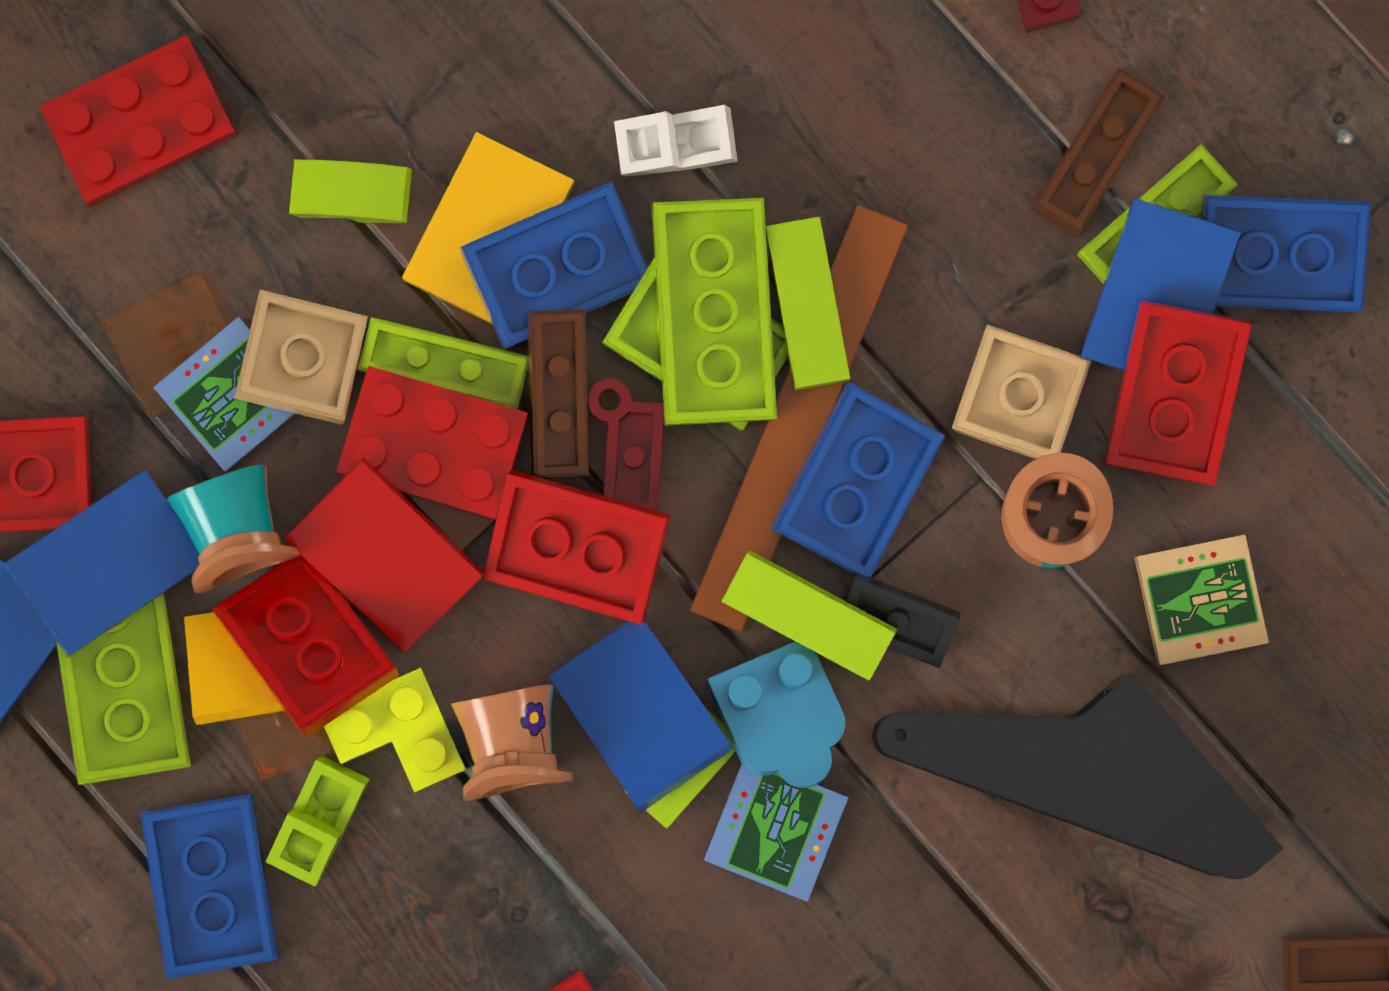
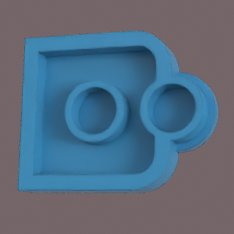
[705,641,845,788]

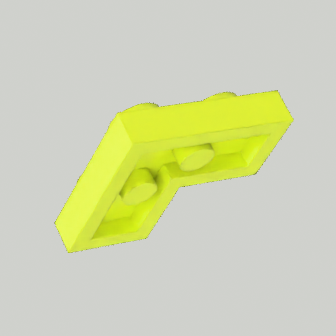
[324,668,466,793]

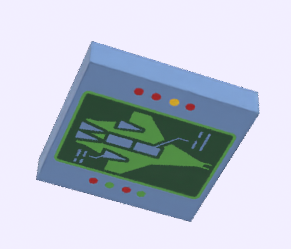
[153,316,296,473]
[704,764,849,902]

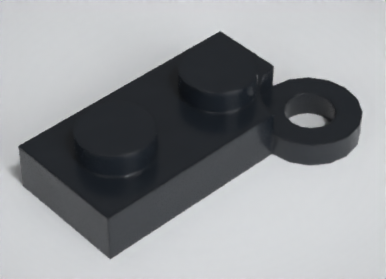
[846,572,961,668]

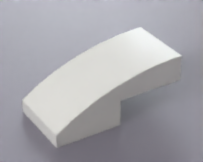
[614,105,738,176]

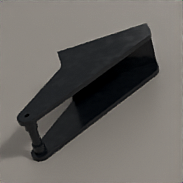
[872,673,1284,879]

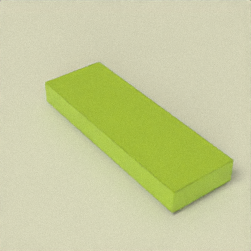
[1077,144,1238,284]
[766,217,851,391]
[357,317,529,410]
[721,550,897,681]

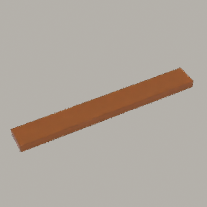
[690,205,908,633]

